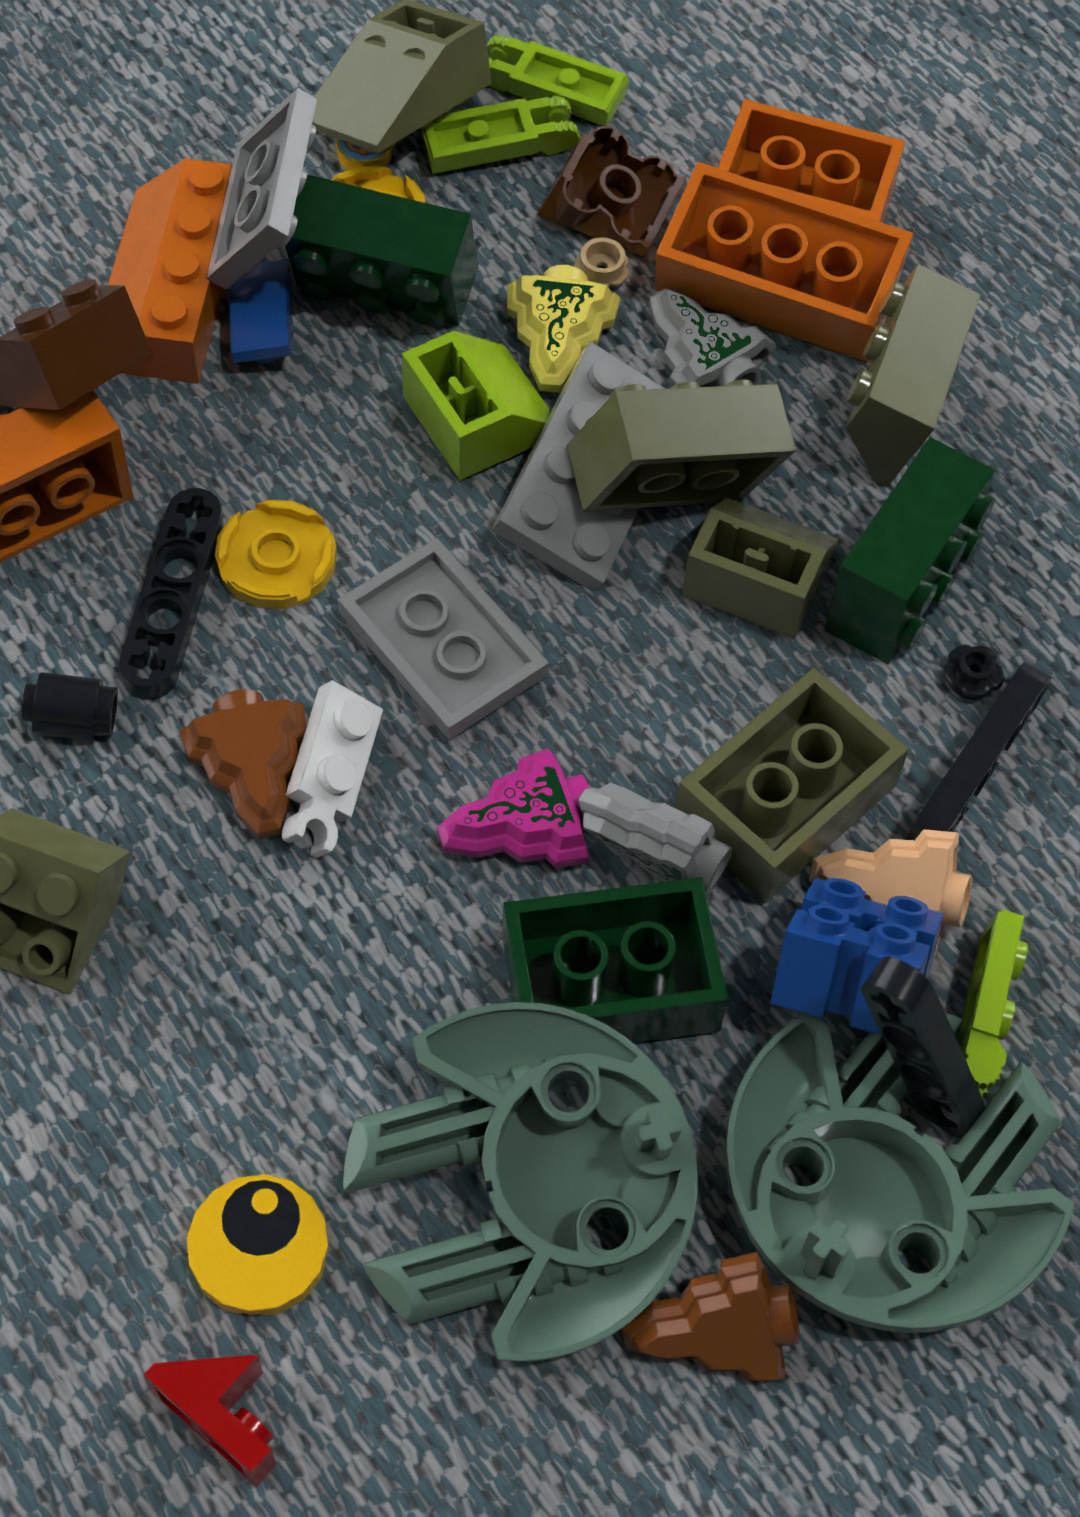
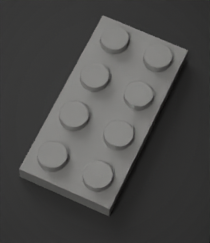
[492,341,665,591]

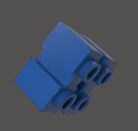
[770,878,944,1035]

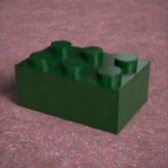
[285,174,478,327]
[824,437,995,665]
[502,877,728,1043]

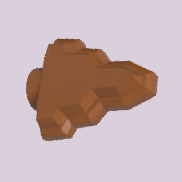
[179,689,306,839]
[622,1252,800,1382]

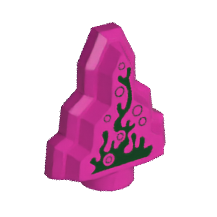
[437,748,589,868]

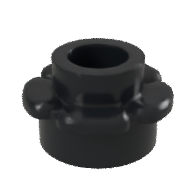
[944,644,1005,700]

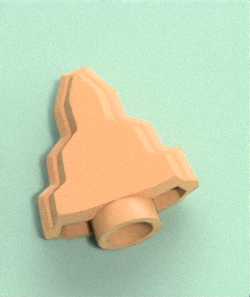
[809,829,972,960]

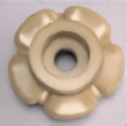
[574,237,629,287]

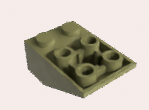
[312,0,492,153]

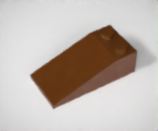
[0,279,153,410]

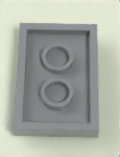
[206,88,317,289]
[338,538,549,740]

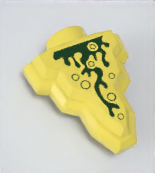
[507,265,620,393]

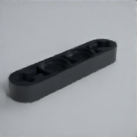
[119,488,223,700]
[906,662,1052,840]
[861,956,985,1138]

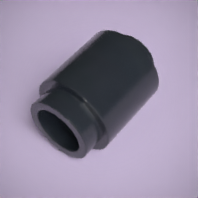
[21,672,118,742]

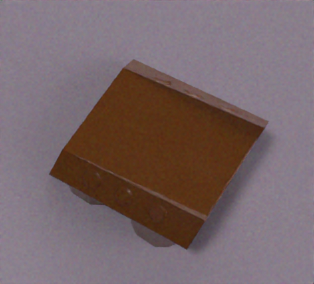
[536,126,686,257]

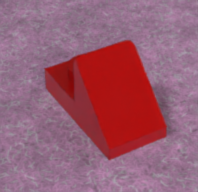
[143,1355,276,1488]

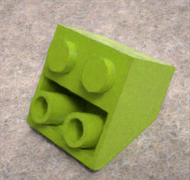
[402,330,551,480]

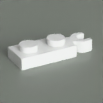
[282,680,383,858]

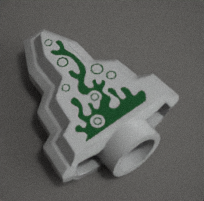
[649,288,776,387]
[579,783,733,895]

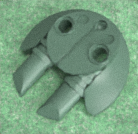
[343,1002,698,1362]
[725,1013,1075,1333]

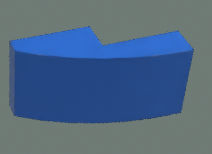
[230,259,294,364]

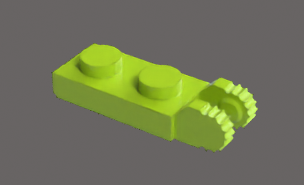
[487,34,629,126]
[420,95,580,174]
[957,909,1028,1097]

